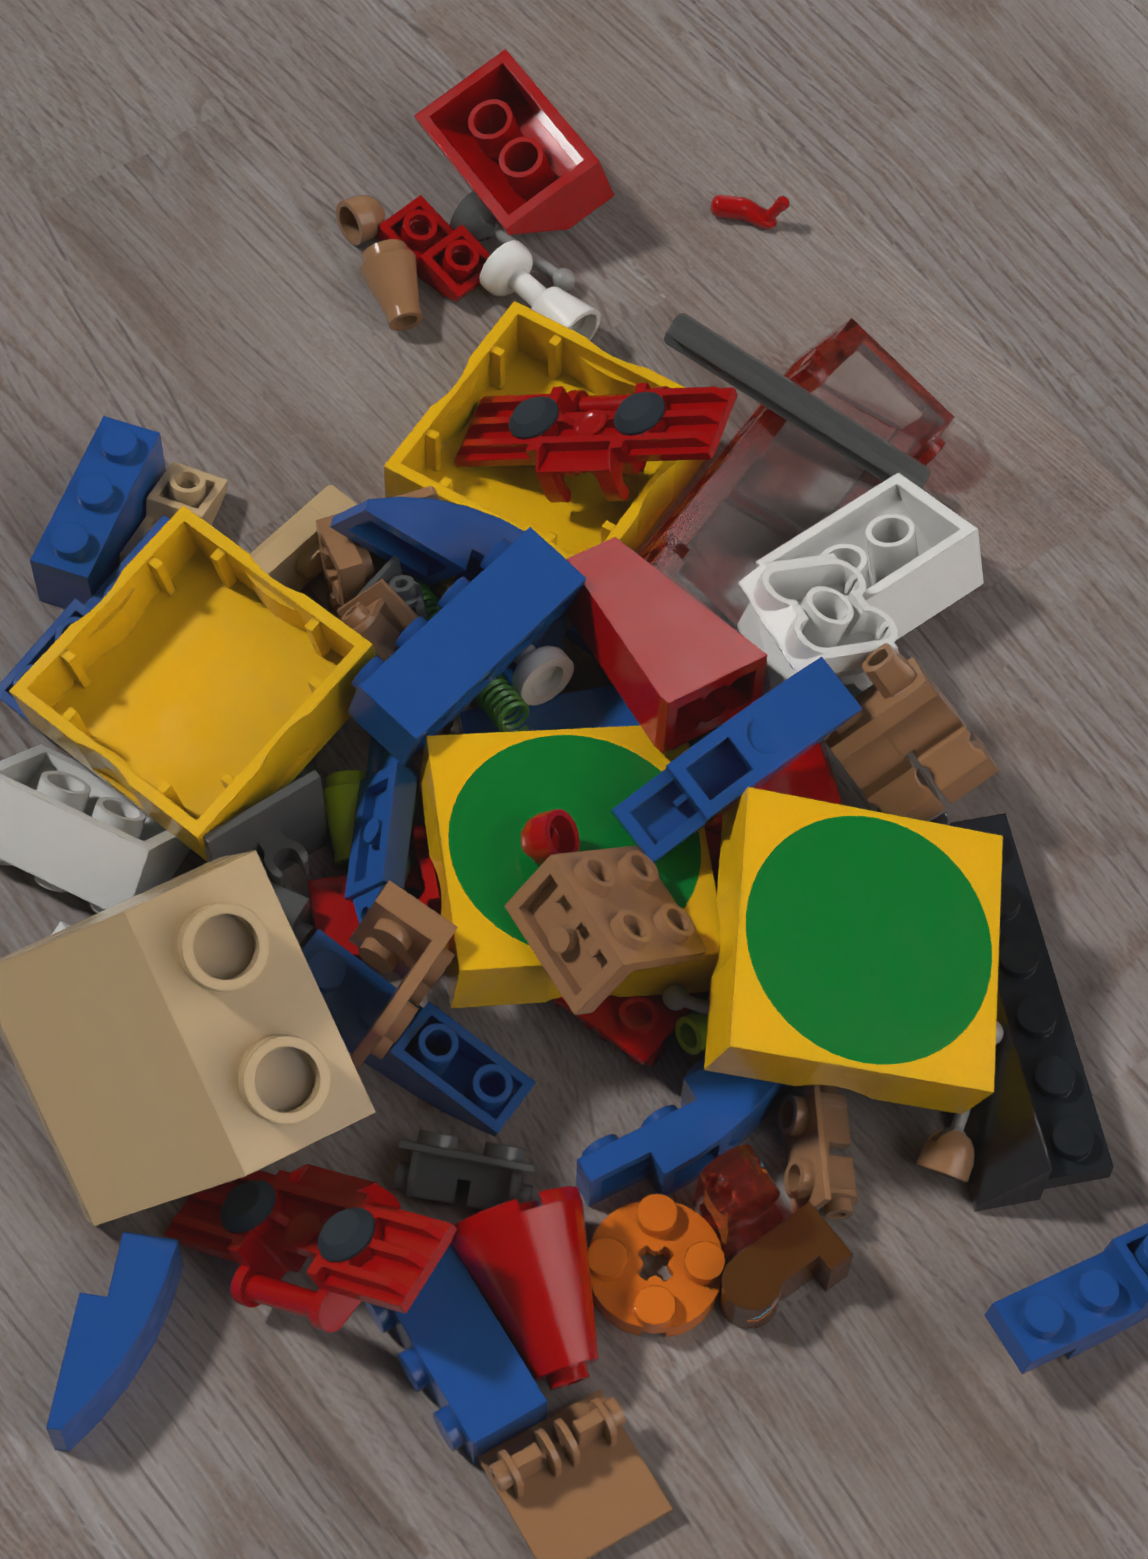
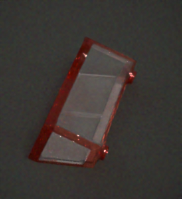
[638,318,955,632]

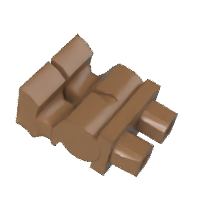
[825,643,1000,821]

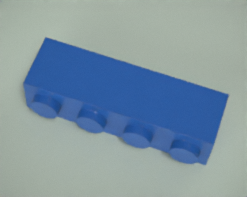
[347,527,587,766]

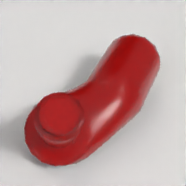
[710,195,790,229]

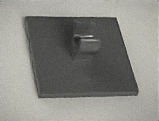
[203,770,330,888]

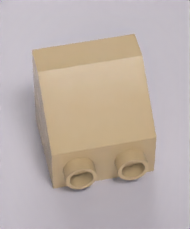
[0,850,375,1226]

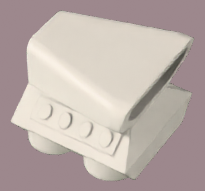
[737,554,899,697]

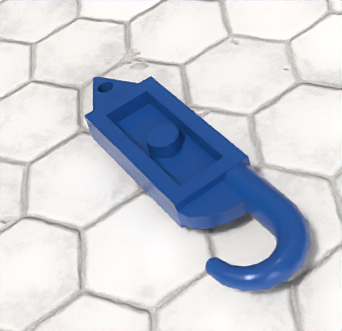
[344,736,418,924]

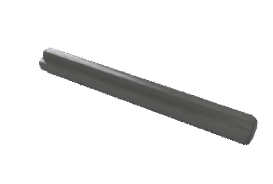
[664,313,930,489]

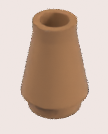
[360,239,423,331]

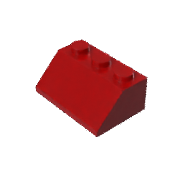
[414,49,615,235]

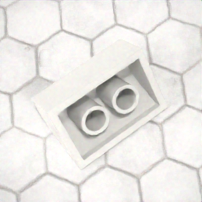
[755,472,984,640]
[0,744,191,913]

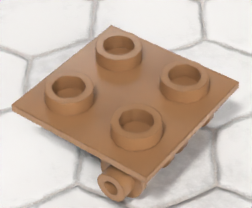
[478,1389,673,1559]

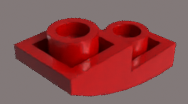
[376,195,491,302]

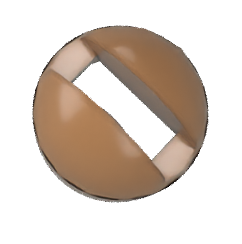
[336,195,385,245]

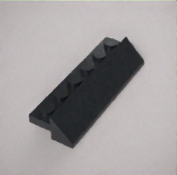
[929,812,1114,1212]

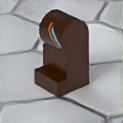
[719,1202,853,1329]

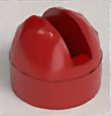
[520,809,580,865]

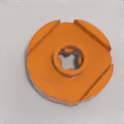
[588,1194,725,1337]

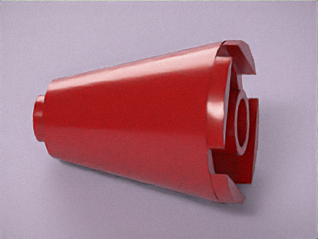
[451,1186,599,1391]

